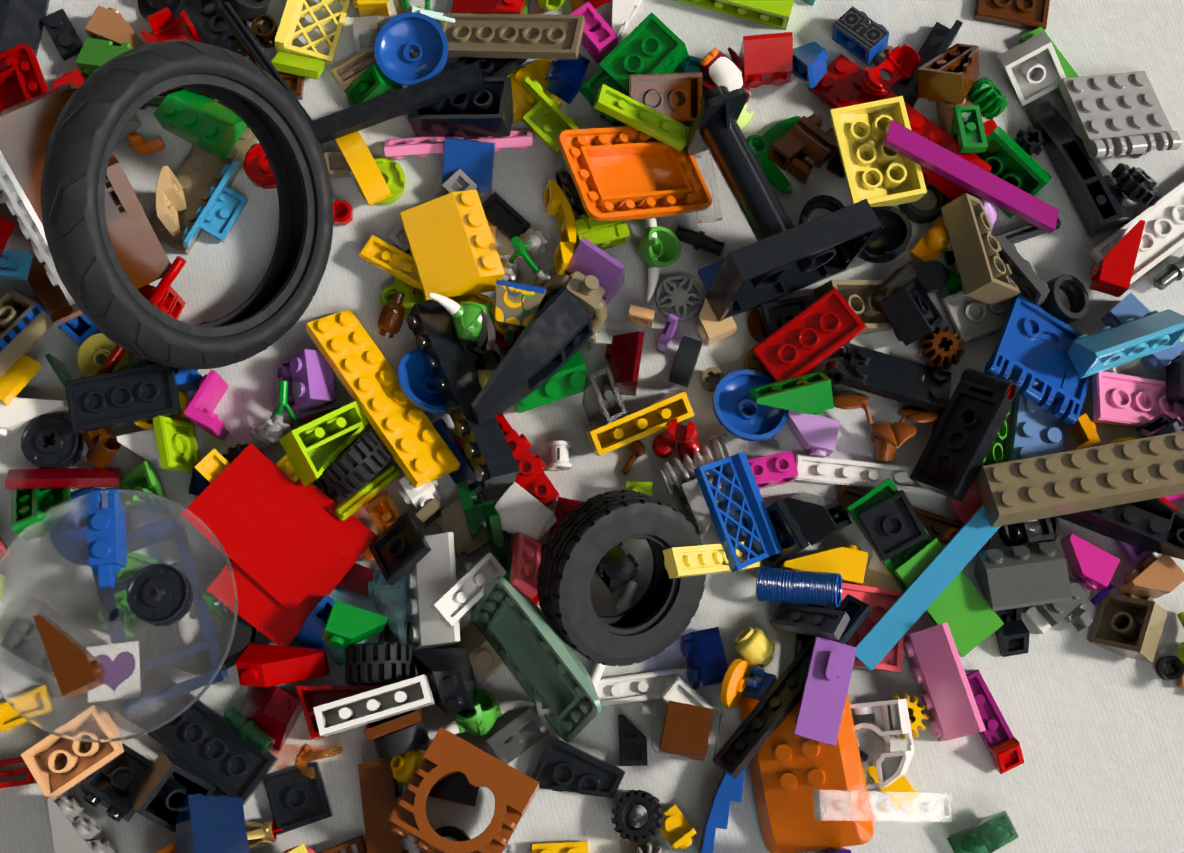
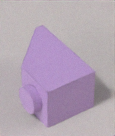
[786,410,840,458]

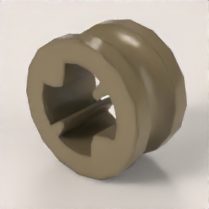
[701,367,724,392]

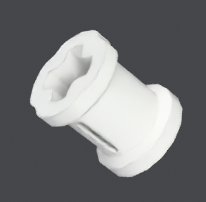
[548,440,572,471]

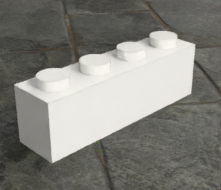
[313,675,435,736]

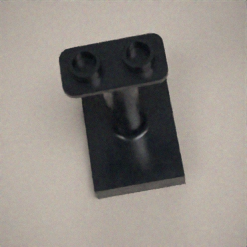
[684,86,882,322]

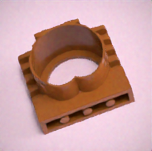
[387,727,539,853]

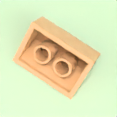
[20,705,124,799]

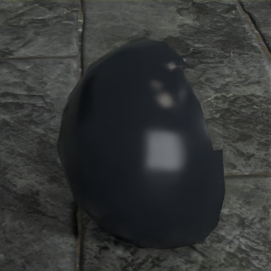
[858,206,912,263]

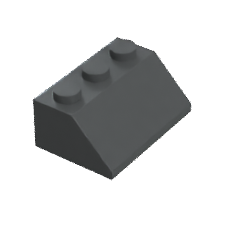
[974,541,1072,611]

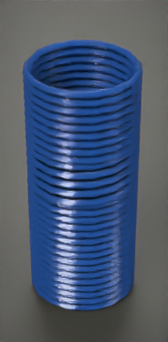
[756,567,842,608]

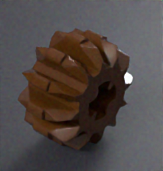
[920,326,965,370]

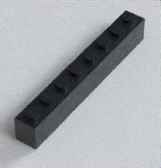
[407,301,521,491]

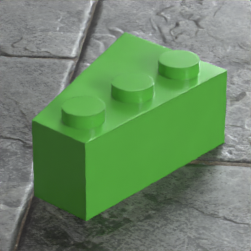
[75,38,133,78]

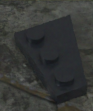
[532,735,625,798]

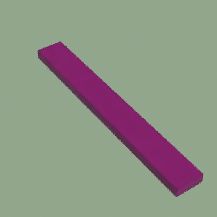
[882,120,1059,234]

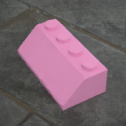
[903,622,986,741]

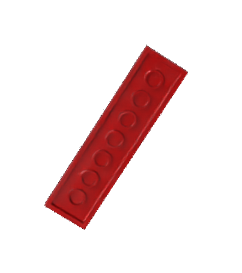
[808,54,992,201]

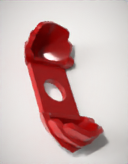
[861,44,920,95]

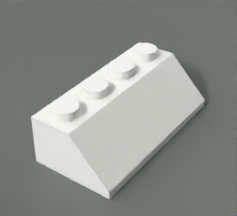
[407,532,461,649]

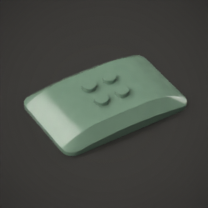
[471,576,602,742]

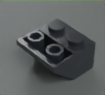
[783,492,852,546]

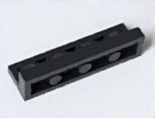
[894,20,963,107]

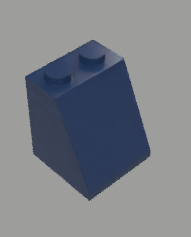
[174,794,250,853]

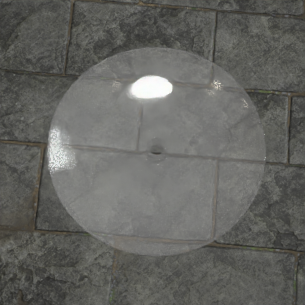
[0,490,238,743]

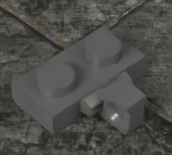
[1035,574,1094,631]

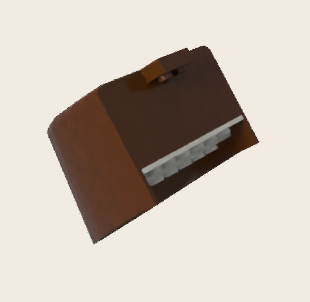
[0,84,171,327]

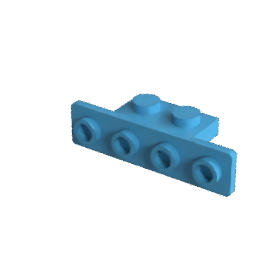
[181,159,248,250]

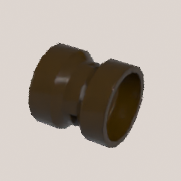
[251,14,278,48]

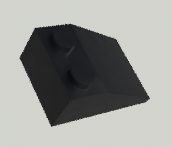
[595,542,639,594]

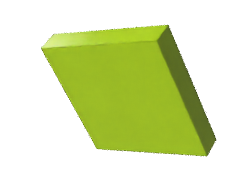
[152,416,200,474]

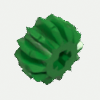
[967,77,1008,120]

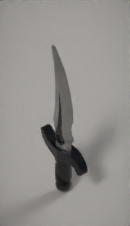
[466,310,501,370]

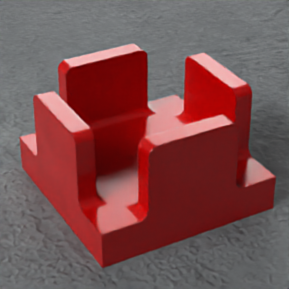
[140,7,203,44]

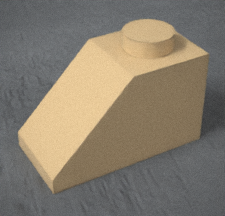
[695,299,737,346]

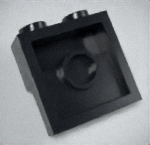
[80,743,153,822]

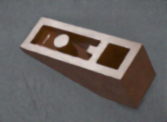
[33,614,105,698]

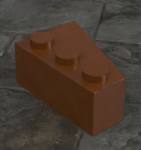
[917,43,979,104]

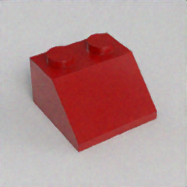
[739,32,793,88]

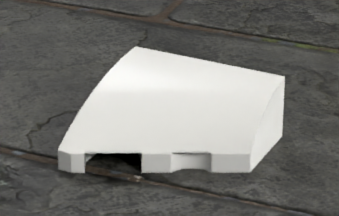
[483,482,557,540]

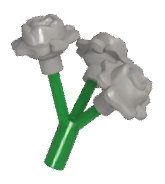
[499,228,557,288]
[249,381,301,449]

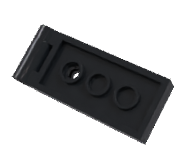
[909,368,1018,502]

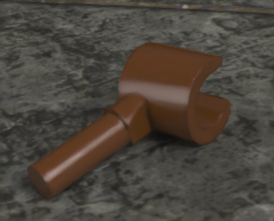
[621,440,645,475]

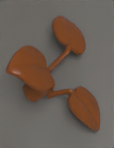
[832,391,942,461]

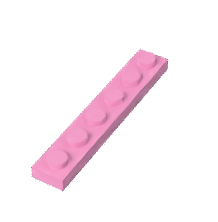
[384,129,533,159]

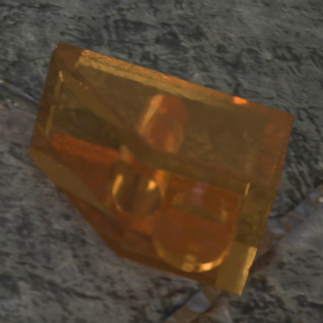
[363,491,402,535]

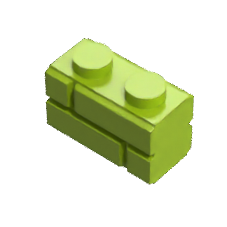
[575,214,630,250]

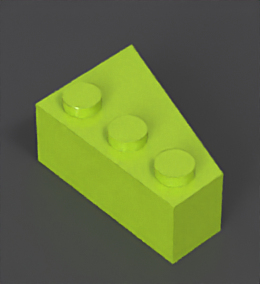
[279,401,369,487]

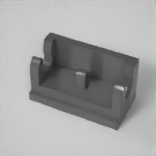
[486,707,549,764]

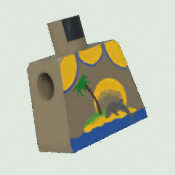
[495,279,548,343]

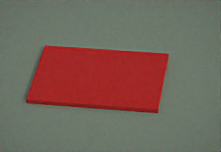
[181,443,358,613]
[207,479,377,647]

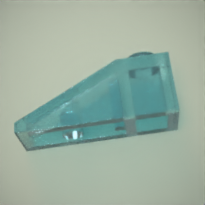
[368,570,409,644]

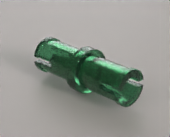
[222,706,275,754]

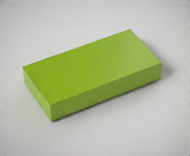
[271,51,326,80]

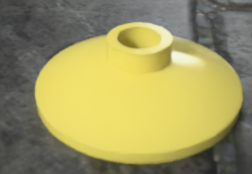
[77,333,129,377]

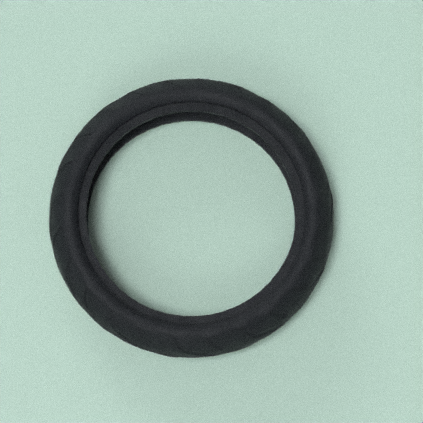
[40,40,334,369]

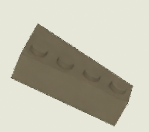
[941,193,1021,306]

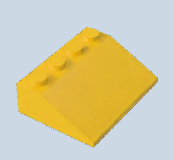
[399,189,505,300]

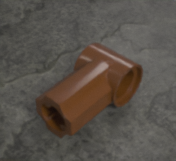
[80,429,121,468]

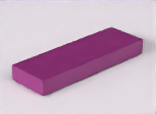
[966,669,1014,756]

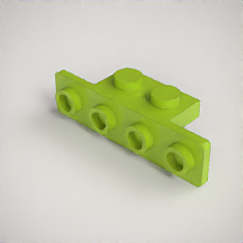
[522,76,579,155]

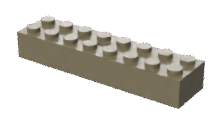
[975,431,1184,528]

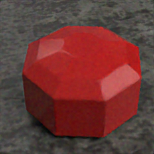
[333,200,354,226]

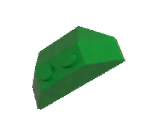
[10,488,71,541]

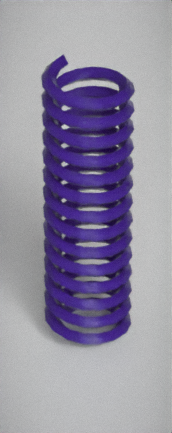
[1090,583,1115,605]

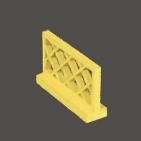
[275,0,351,65]

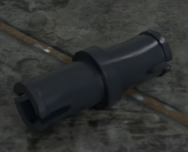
[675,224,725,257]

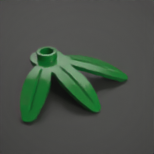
[746,116,804,194]

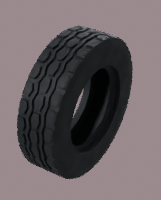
[537,490,706,666]

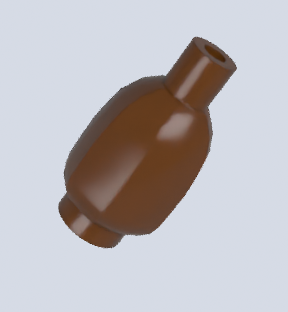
[378,291,405,338]

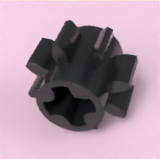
[1014,126,1046,157]

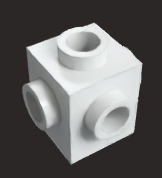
[398,475,441,512]

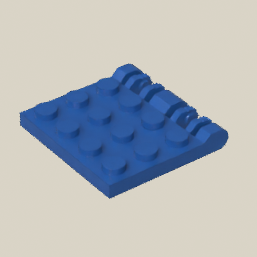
[984,294,1092,426]

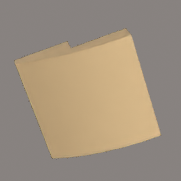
[156,165,187,236]

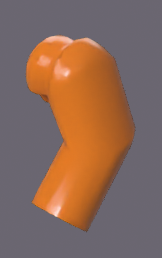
[127,132,166,155]

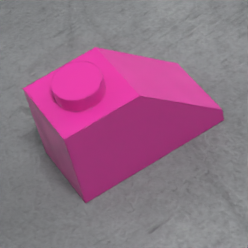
[1061,534,1121,591]

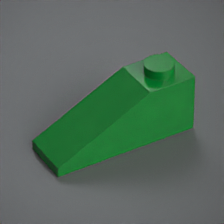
[748,371,834,415]

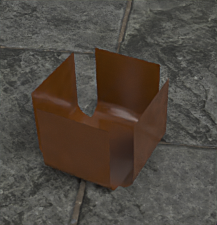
[651,700,723,762]

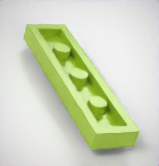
[594,84,689,151]

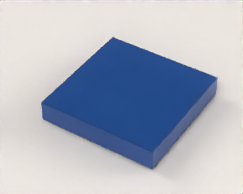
[442,137,495,193]

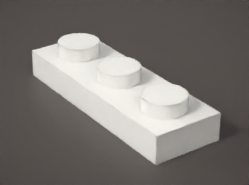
[430,552,507,628]

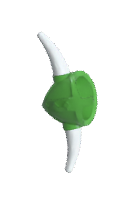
[636,218,681,302]
[428,292,503,364]
[427,689,535,749]

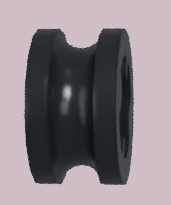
[1155,655,1184,681]

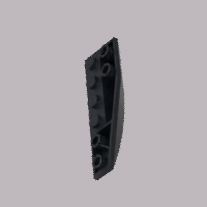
[1026,101,1135,237]
[471,287,593,425]
[1057,498,1184,560]

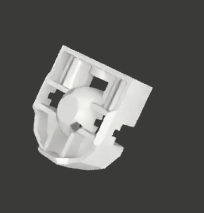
[850,699,914,789]

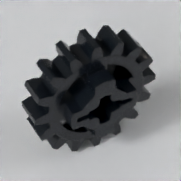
[1111,163,1162,207]

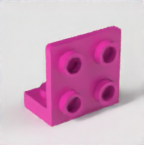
[184,370,229,441]

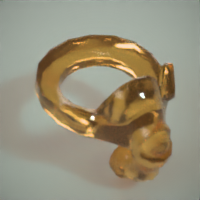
[295,743,343,779]

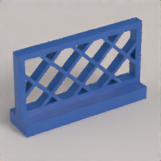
[693,451,783,572]

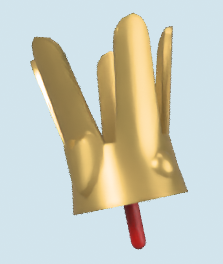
[245,820,283,849]

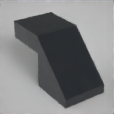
[995,607,1030,657]

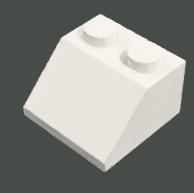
[997,32,1066,106]

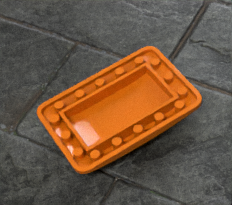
[558,126,712,221]
[740,692,874,853]

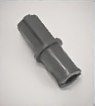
[1153,255,1184,290]

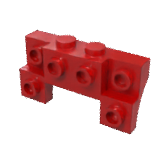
[457,413,560,507]

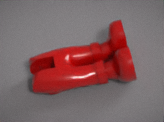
[652,418,700,461]

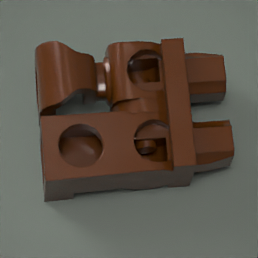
[768,113,837,185]

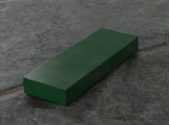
[482,504,510,582]

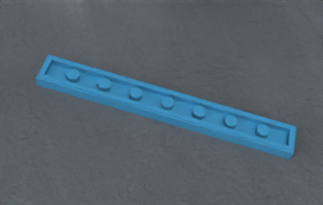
[854,504,1001,671]

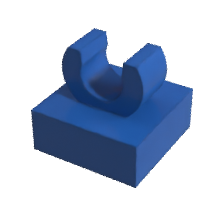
[742,666,778,701]

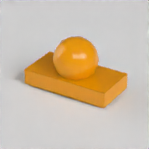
[909,216,950,264]

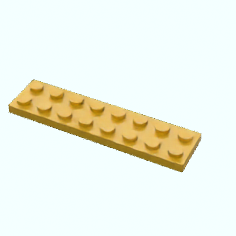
[305,309,461,488]

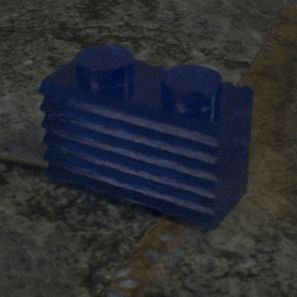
[544,54,590,104]
[680,627,729,689]

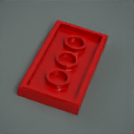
[751,287,867,382]

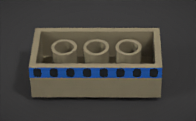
[0,288,54,378]

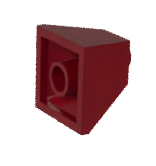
[233,685,302,751]

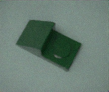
[456,480,496,539]

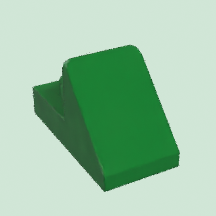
[951,105,988,153]

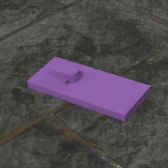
[793,636,857,747]

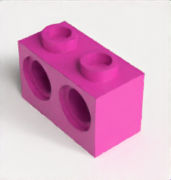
[569,2,618,64]
[748,450,798,489]

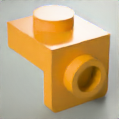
[1067,413,1101,451]

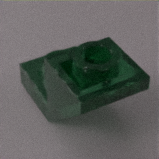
[947,810,1019,853]

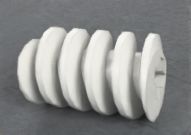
[660,446,714,494]

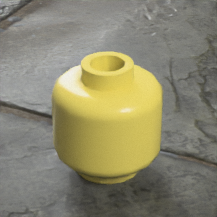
[735,627,775,668]

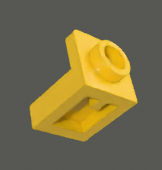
[659,804,697,850]

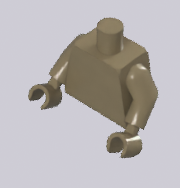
[543,271,608,350]

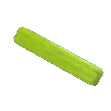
[335,465,400,520]

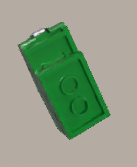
[580,12,690,126]

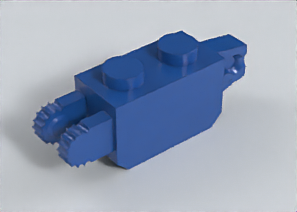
[87,488,127,590]

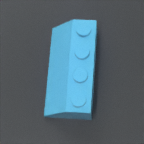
[1067,309,1184,379]

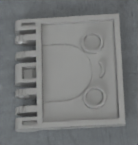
[1058,71,1181,159]

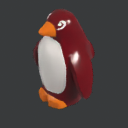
[697,47,751,103]

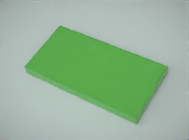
[894,538,1004,657]

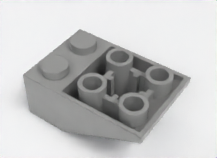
[47,796,118,853]

